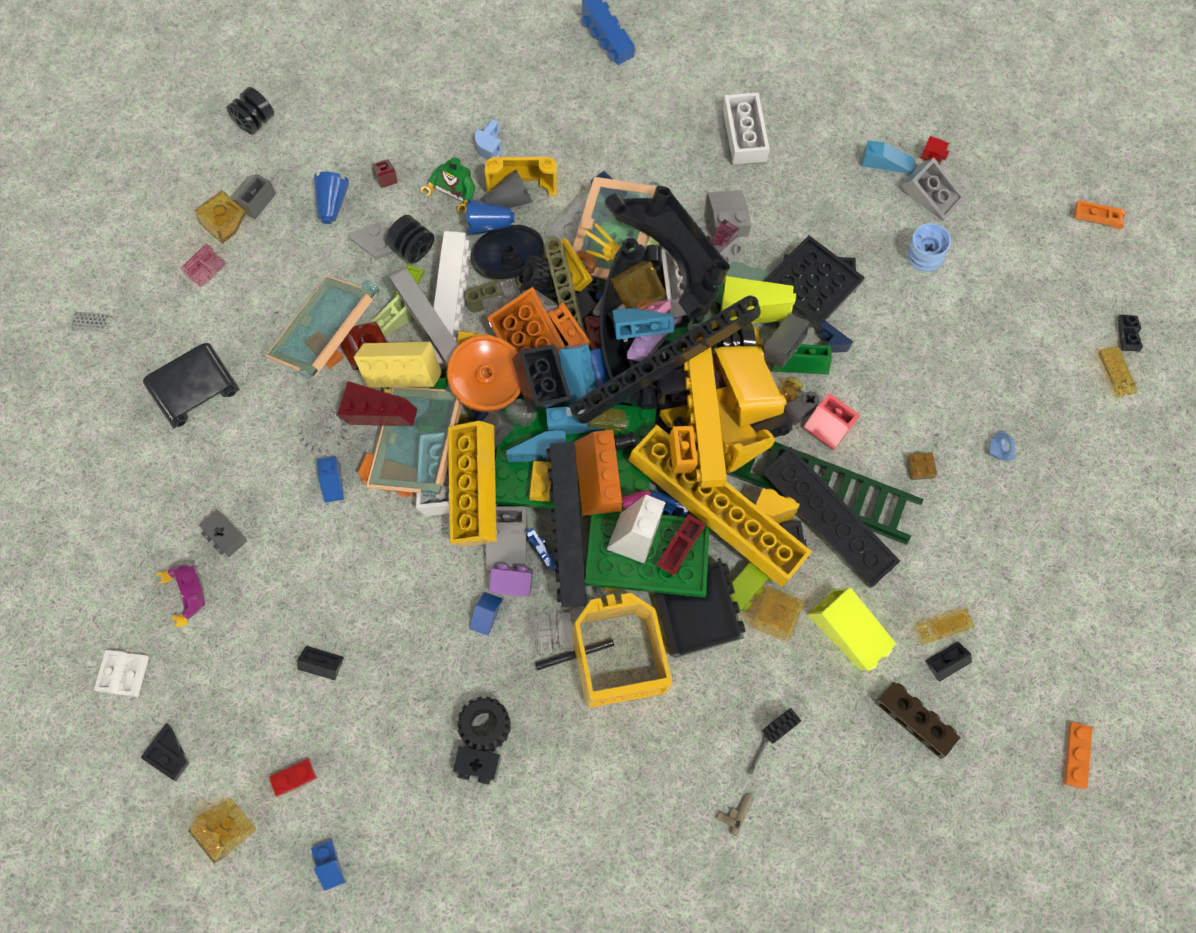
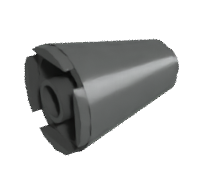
[482,170,533,208]

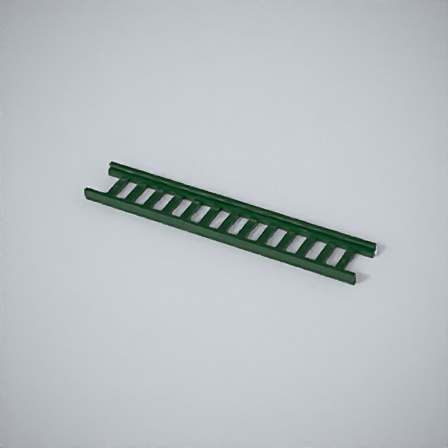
[673,406,924,545]

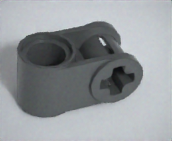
[784,391,819,425]

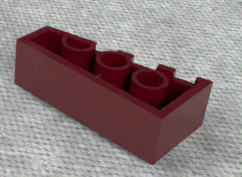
[337,381,418,426]

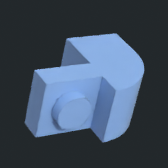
[475,119,502,160]

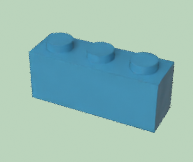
[558,344,596,406]

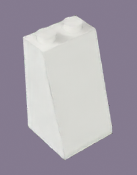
[607,495,665,563]

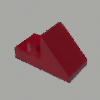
[372,159,398,188]

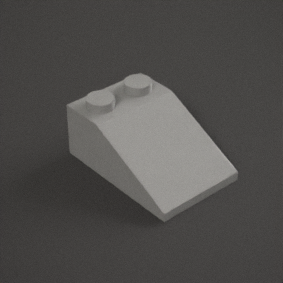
[901,158,965,221]
[708,190,751,239]

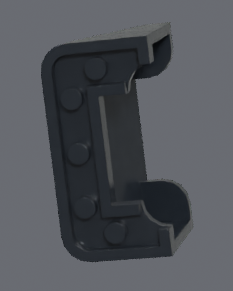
[143,343,240,429]

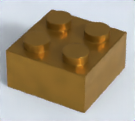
[907,452,937,480]

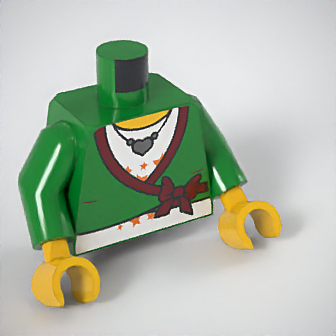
[421,157,476,214]

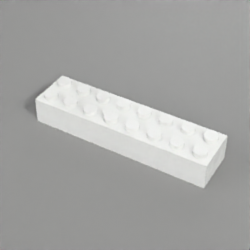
[429,231,472,370]

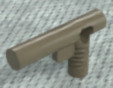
[716,793,753,836]

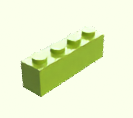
[732,562,773,615]

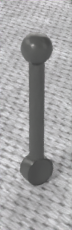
[748,735,770,774]

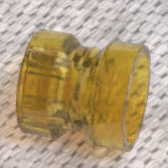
[779,377,803,402]

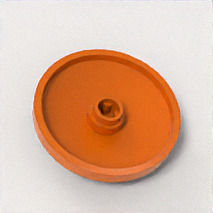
[447,335,521,412]

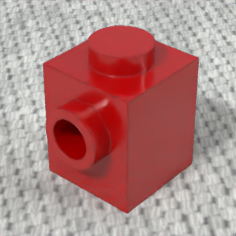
[920,136,950,165]

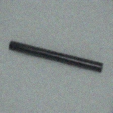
[535,638,615,671]

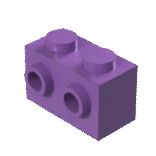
[489,563,533,597]

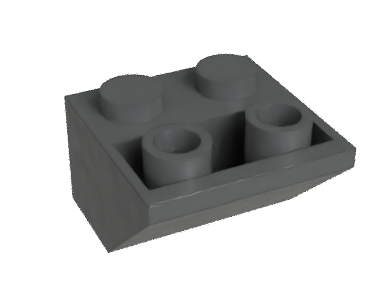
[226,174,276,219]

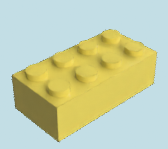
[354,342,442,387]

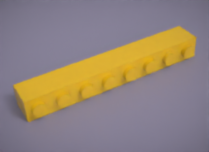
[682,337,727,488]

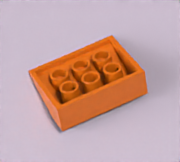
[487,287,566,358]

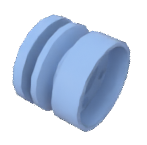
[907,223,951,272]

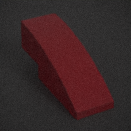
[657,514,706,575]

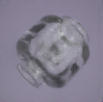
[506,399,537,426]

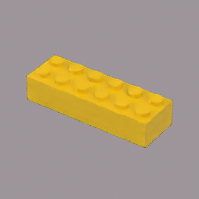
[448,421,497,547]

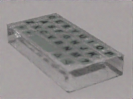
[70,311,113,333]

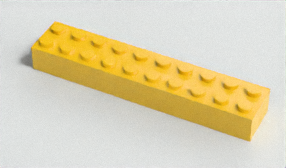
[628,425,812,587]

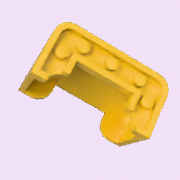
[485,157,558,196]
[713,346,786,427]
[685,386,775,474]

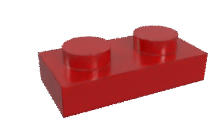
[269,759,317,797]

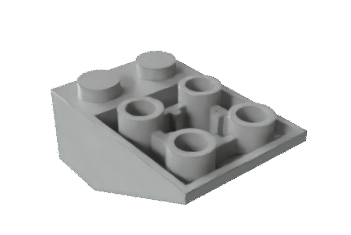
[486,507,527,570]

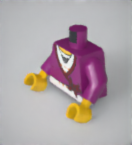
[156,563,205,627]

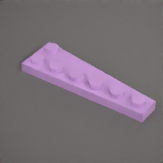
[627,290,684,361]

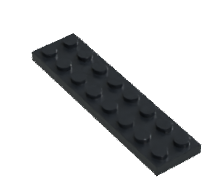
[762,447,901,588]

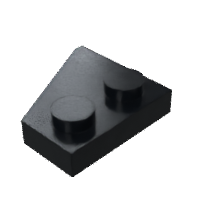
[140,723,189,781]

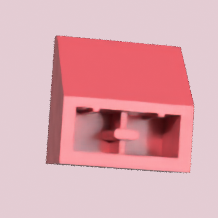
[803,393,860,451]

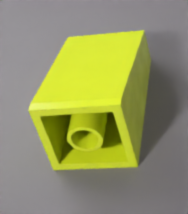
[720,276,796,324]
[807,587,896,671]

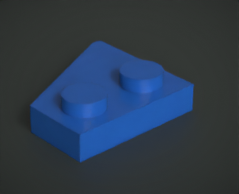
[526,528,557,573]

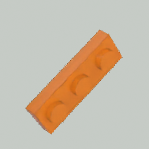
[1064,722,1093,789]

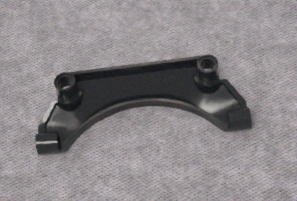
[605,186,730,319]

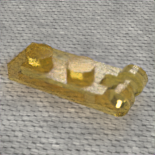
[1098,346,1137,398]
[915,608,975,645]

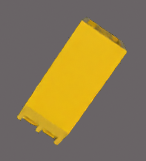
[572,593,673,709]

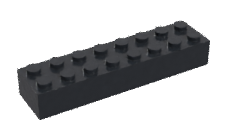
[547,442,586,607]

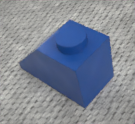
[317,456,344,503]

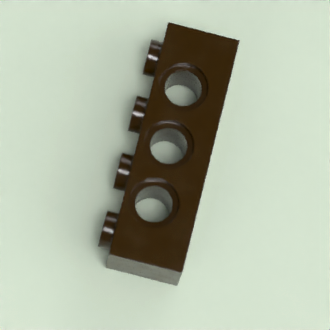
[875,682,961,759]

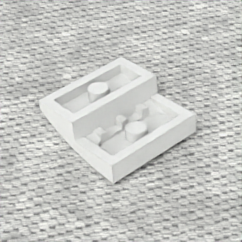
[94,650,149,697]

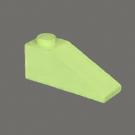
[364,295,414,342]

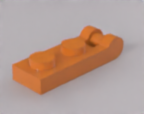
[1074,200,1125,229]
[547,302,592,346]

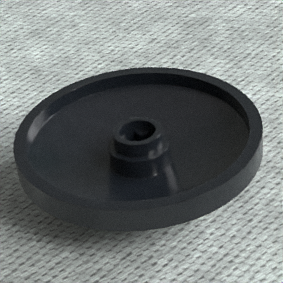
[473,225,545,279]

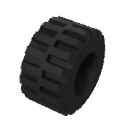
[457,696,511,752]

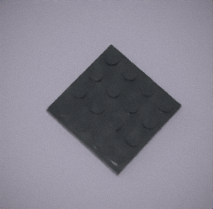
[763,235,865,328]

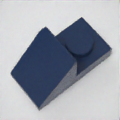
[817,321,853,353]

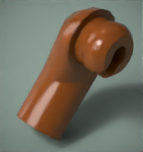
[577,250,597,274]

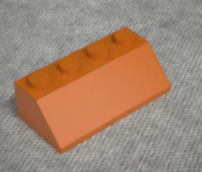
[575,430,622,515]

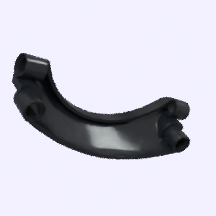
[600,238,662,409]

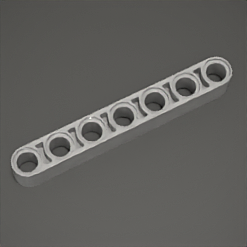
[388,267,459,368]

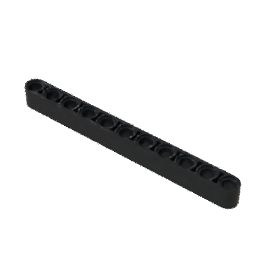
[570,296,761,424]

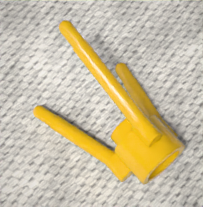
[584,223,621,262]

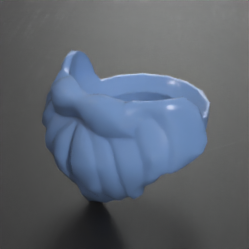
[989,431,1017,461]

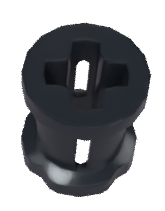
[614,432,636,452]

